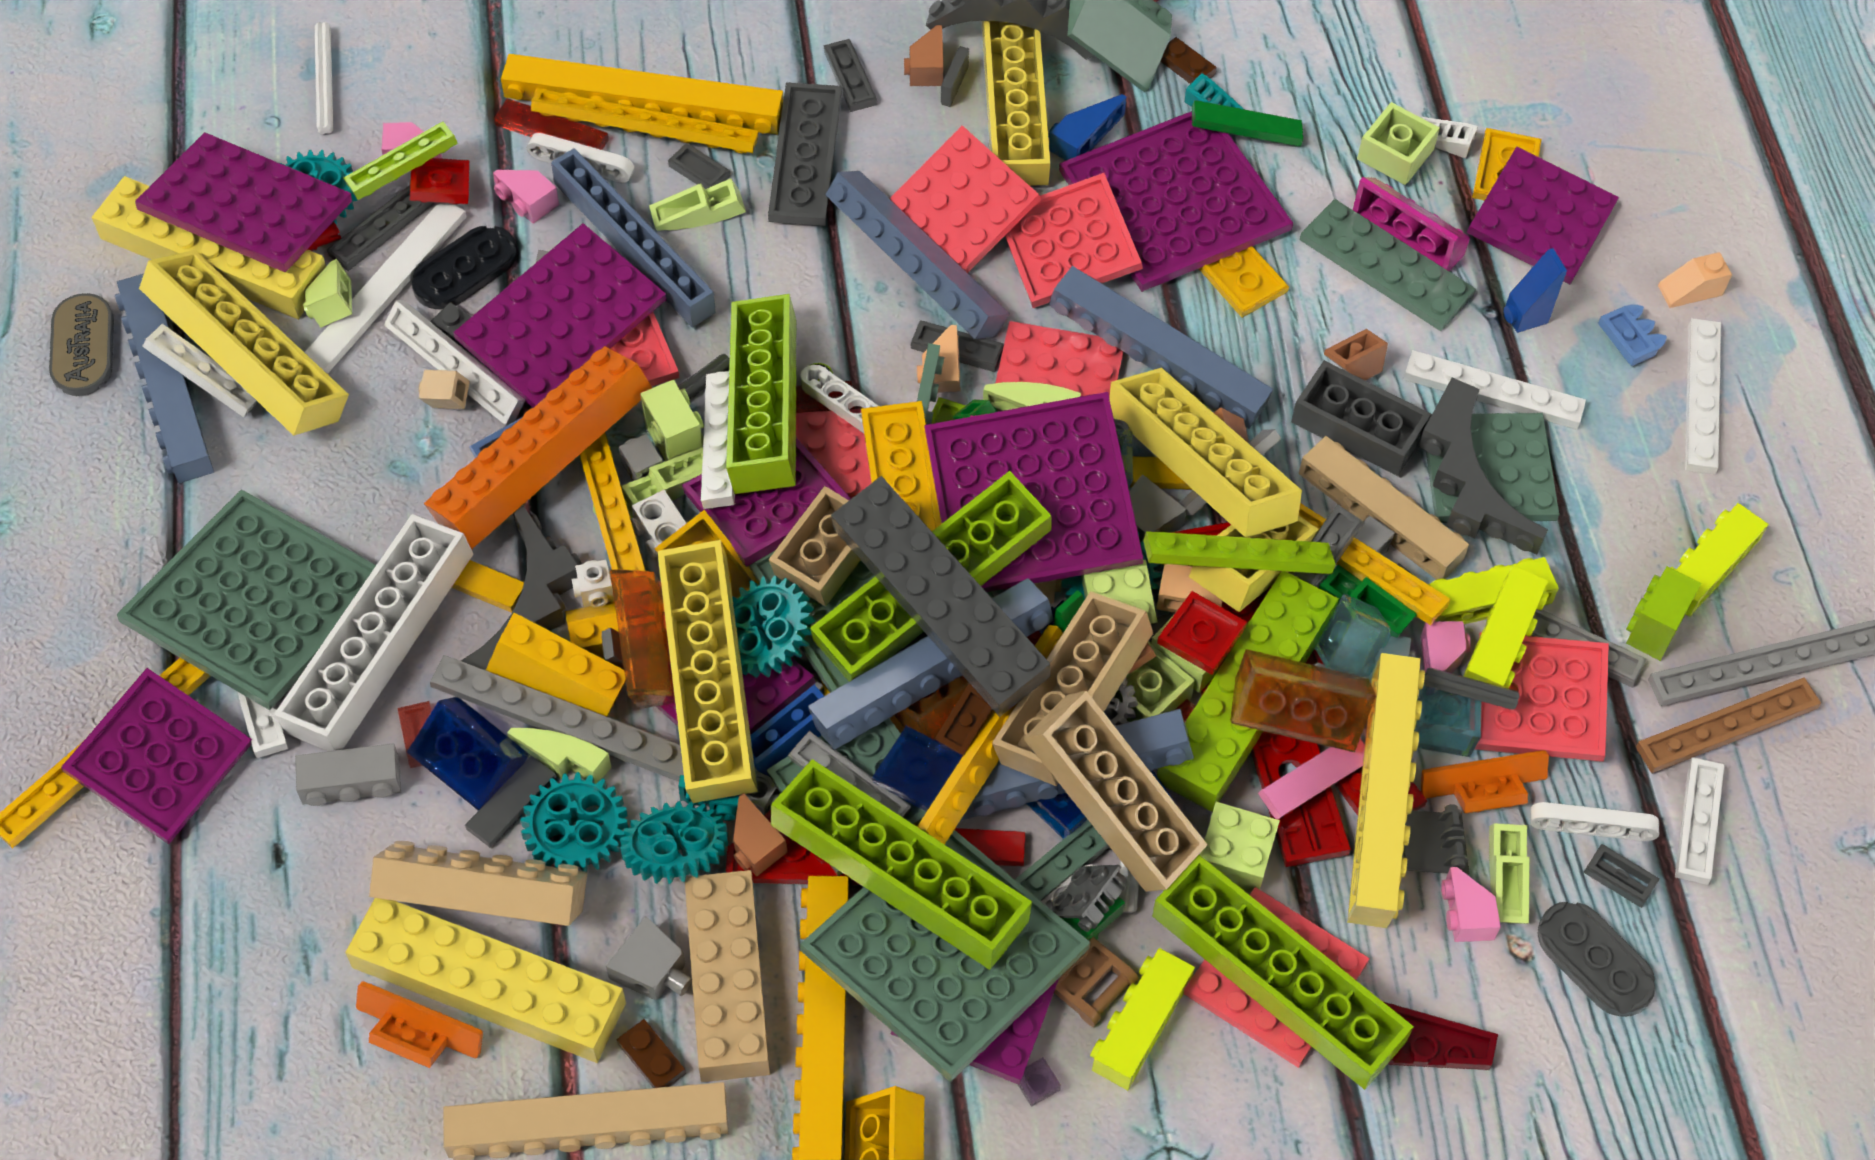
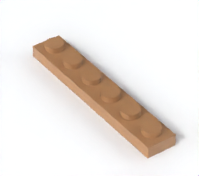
[1636,677,1821,774]

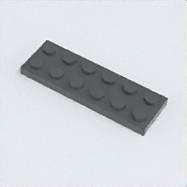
[768,82,842,226]

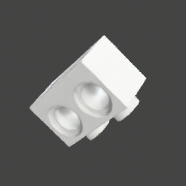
[631,490,686,559]

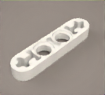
[526,133,634,183]
[800,365,878,433]
[1531,802,1659,841]

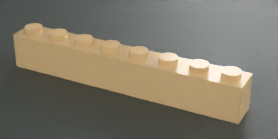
[443,1082,728,1160]

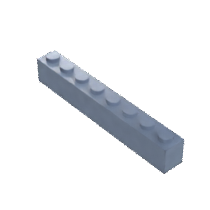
[551,148,716,328]
[826,171,1010,339]
[1049,266,1273,429]
[115,273,214,484]
[808,578,1054,750]
[931,709,1194,822]

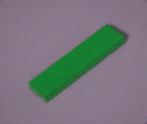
[1192,100,1303,146]

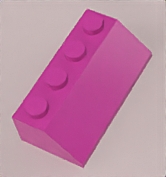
[1353,177,1470,271]

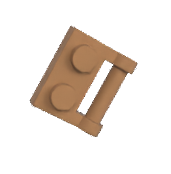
[1054,937,1139,1027]

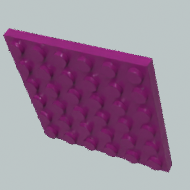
[1059,111,1293,292]
[924,392,1144,592]

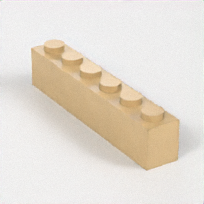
[1299,436,1469,580]

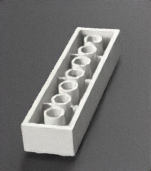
[274,514,473,751]

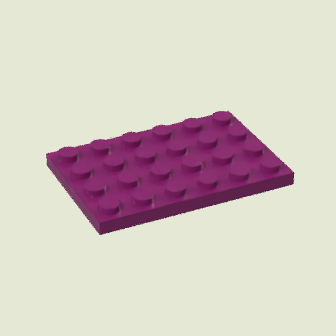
[135,132,352,272]
[453,223,666,408]

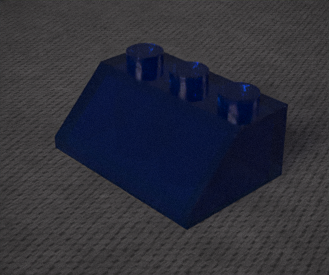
[407,697,530,811]

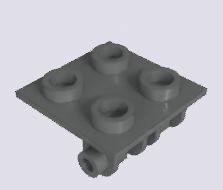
[1404,804,1470,875]
[1051,865,1127,932]

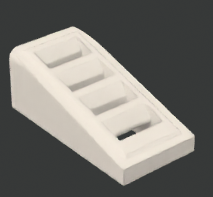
[1422,117,1478,159]

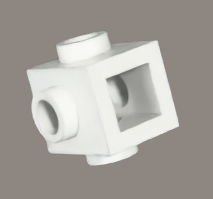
[571,560,617,607]

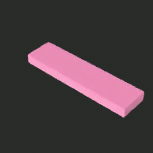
[1258,732,1365,820]

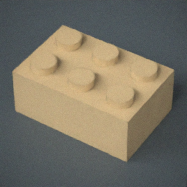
[769,486,860,606]

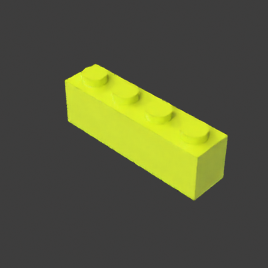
[1671,503,1769,617]
[1428,557,1559,625]
[1463,565,1549,689]
[1090,948,1195,1091]

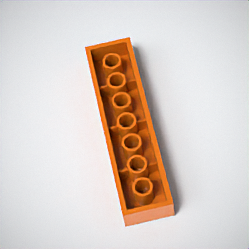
[424,346,652,549]

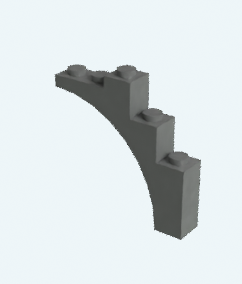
[926,0,1094,60]
[1419,377,1548,555]
[461,505,582,671]

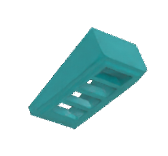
[1184,73,1244,109]

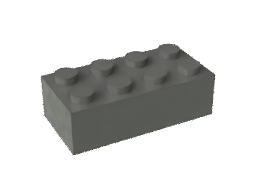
[1291,360,1431,476]

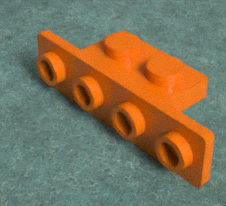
[1421,750,1549,814]
[356,981,483,1068]

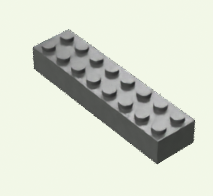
[831,476,1050,717]

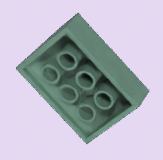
[1067,0,1172,92]

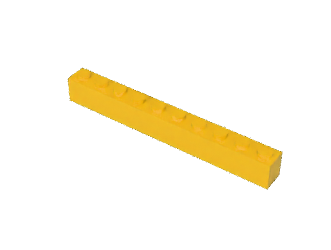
[501,54,783,135]
[792,876,849,1160]

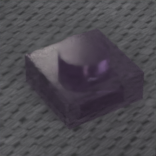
[1017,1057,1061,1107]

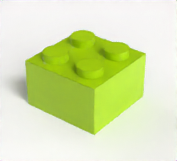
[1626,566,1702,661]

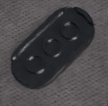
[412,226,517,309]

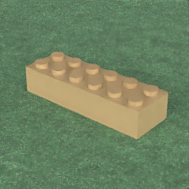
[992,591,1153,786]
[1023,691,1208,892]
[369,841,587,926]
[685,870,770,1082]

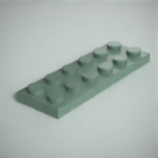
[1300,199,1476,331]

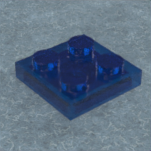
[872,725,963,812]

